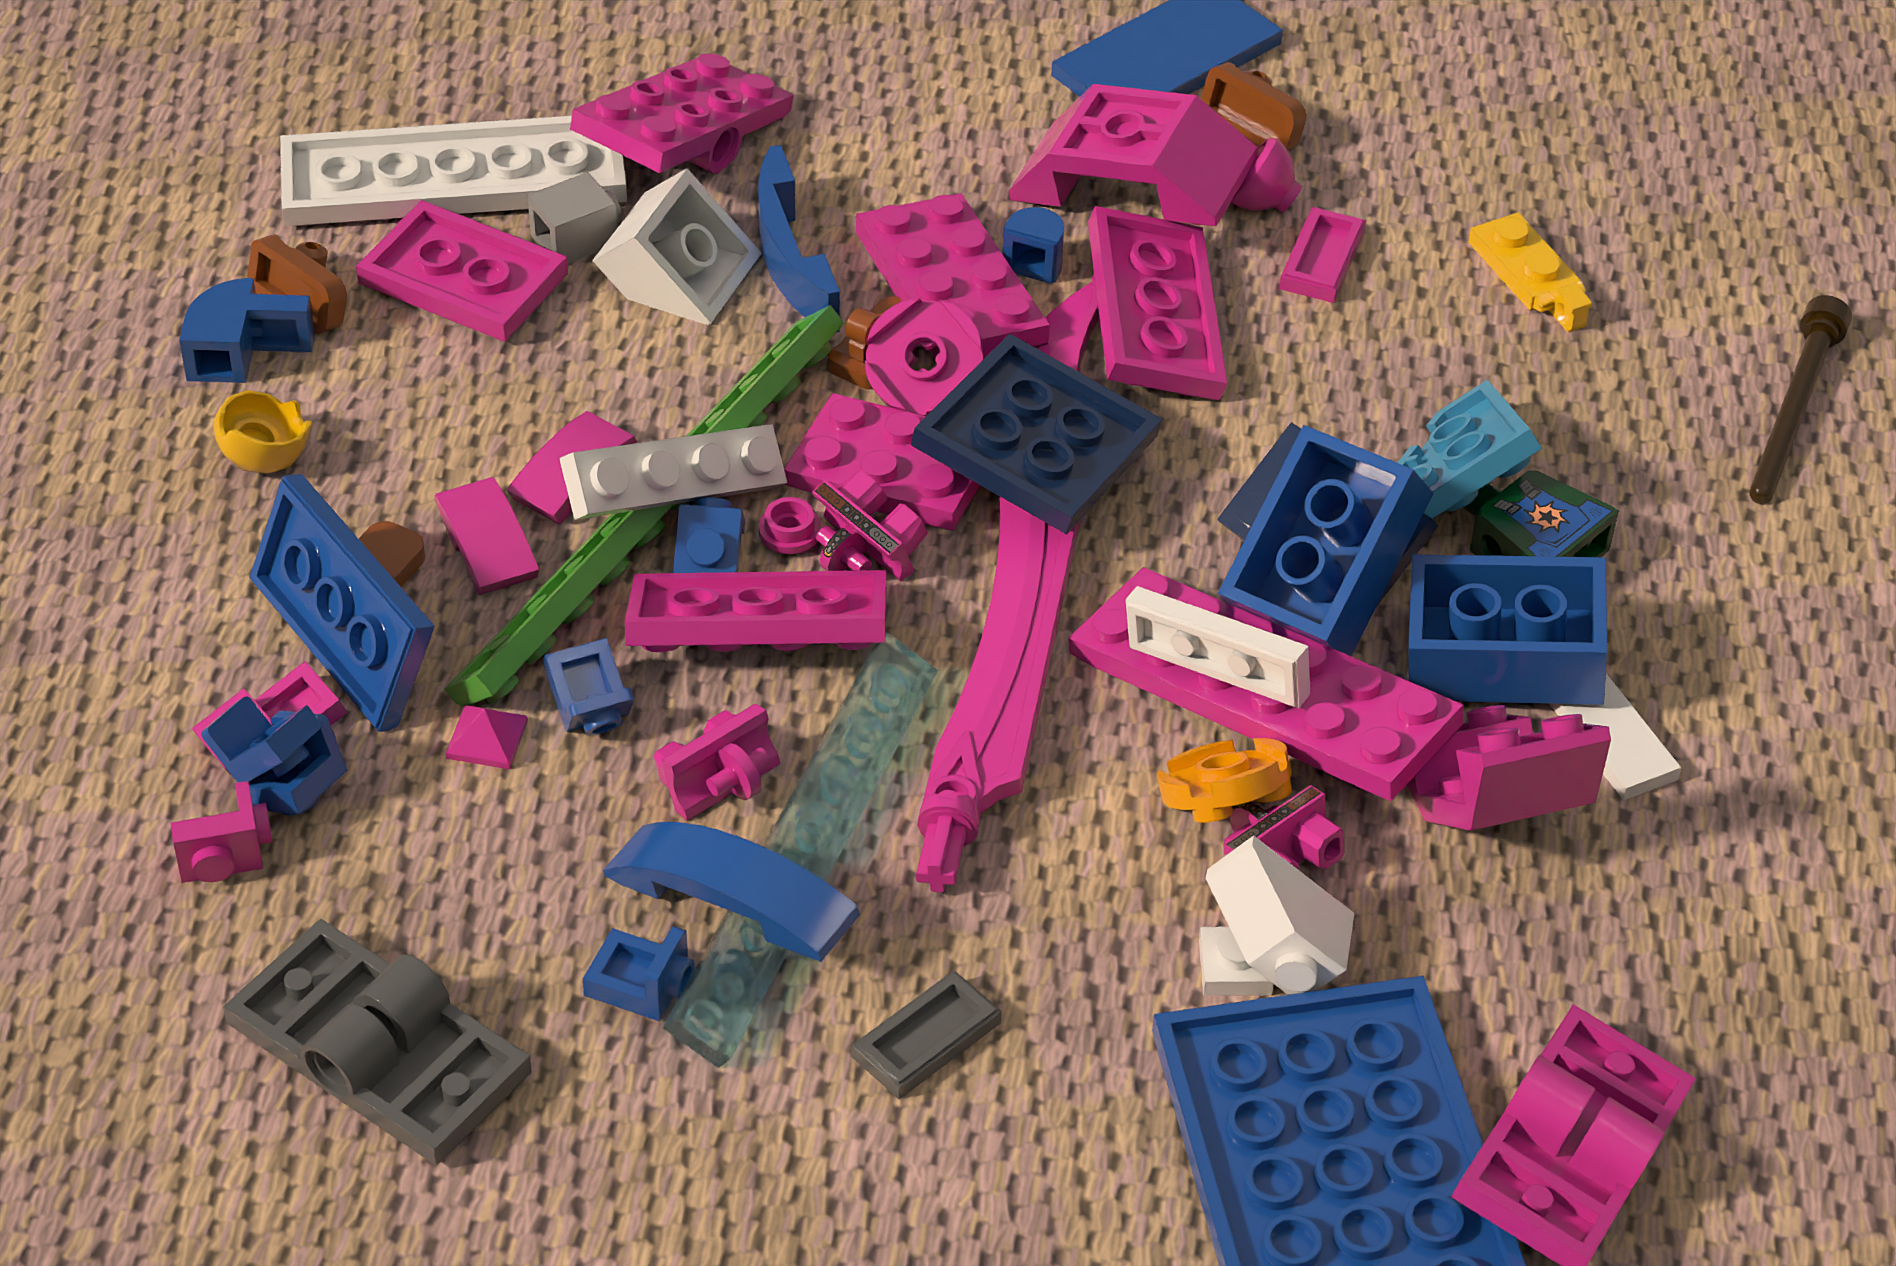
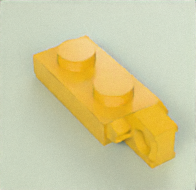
[1468,212,1592,332]

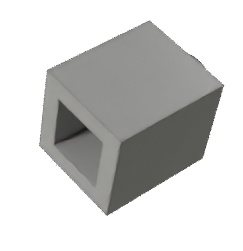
[527,172,622,264]

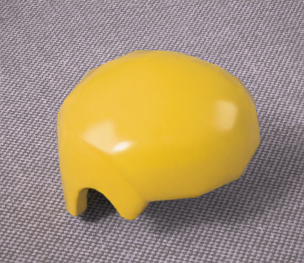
[213,390,312,474]

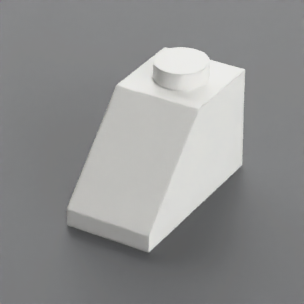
[1206,836,1354,995]

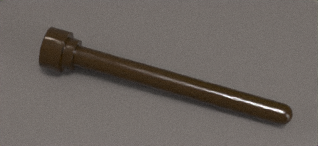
[1749,295,1852,504]

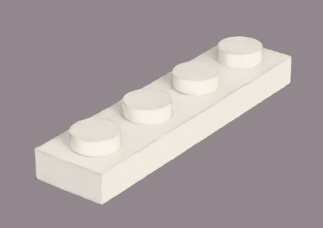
[559,424,787,520]

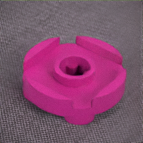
[865,298,984,416]

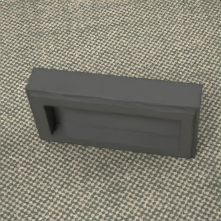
[851,970,1002,1100]

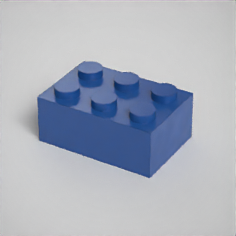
[1218,425,1434,656]
[1409,554,1607,705]

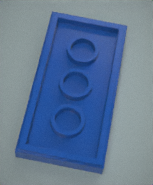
[1051,0,1283,97]
[249,474,435,732]

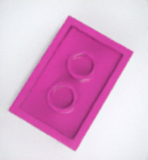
[356,200,568,342]
[784,393,980,531]

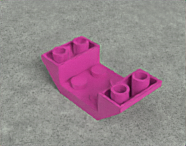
[1008,84,1258,227]
[1407,705,1611,831]

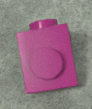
[170,781,273,883]

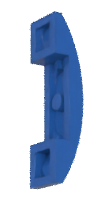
[758,145,840,333]
[603,822,860,962]

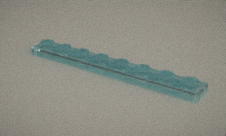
[662,632,938,1068]

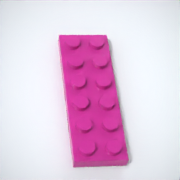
[1068,567,1463,802]

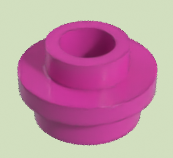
[759,497,821,554]

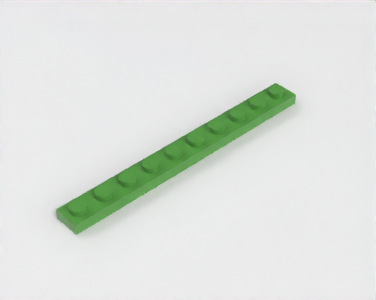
[444,305,845,707]

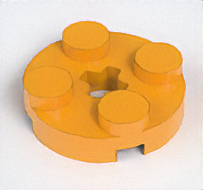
[1156,738,1292,823]

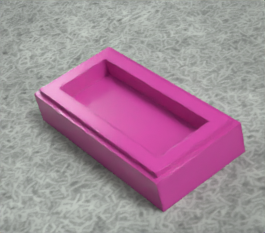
[1279,207,1366,303]

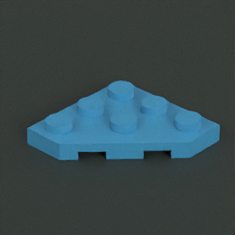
[1397,379,1542,519]

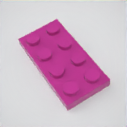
[855,193,1050,359]
[1088,206,1228,400]
[625,570,887,652]

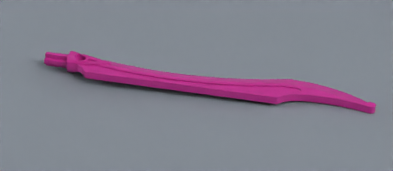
[916,275,1100,892]

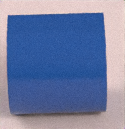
[1002,207,1064,284]

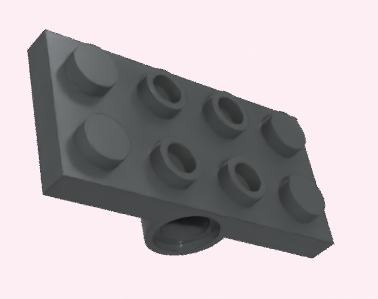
[223,918,532,1166]

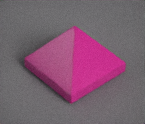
[446,705,528,770]

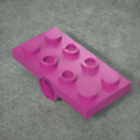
[570,53,794,174]
[1451,1004,1696,1266]

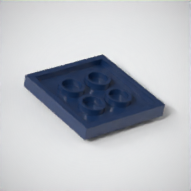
[911,334,1163,535]

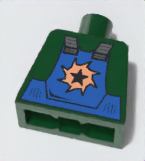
[1463,470,1619,557]

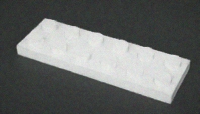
[280,116,627,226]

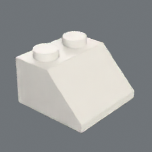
[592,169,762,325]

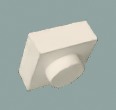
[1199,927,1274,995]

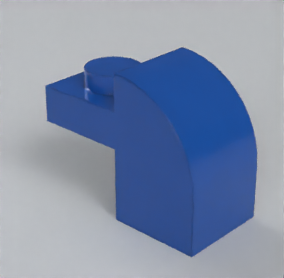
[179,278,315,383]

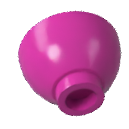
[1231,137,1303,213]

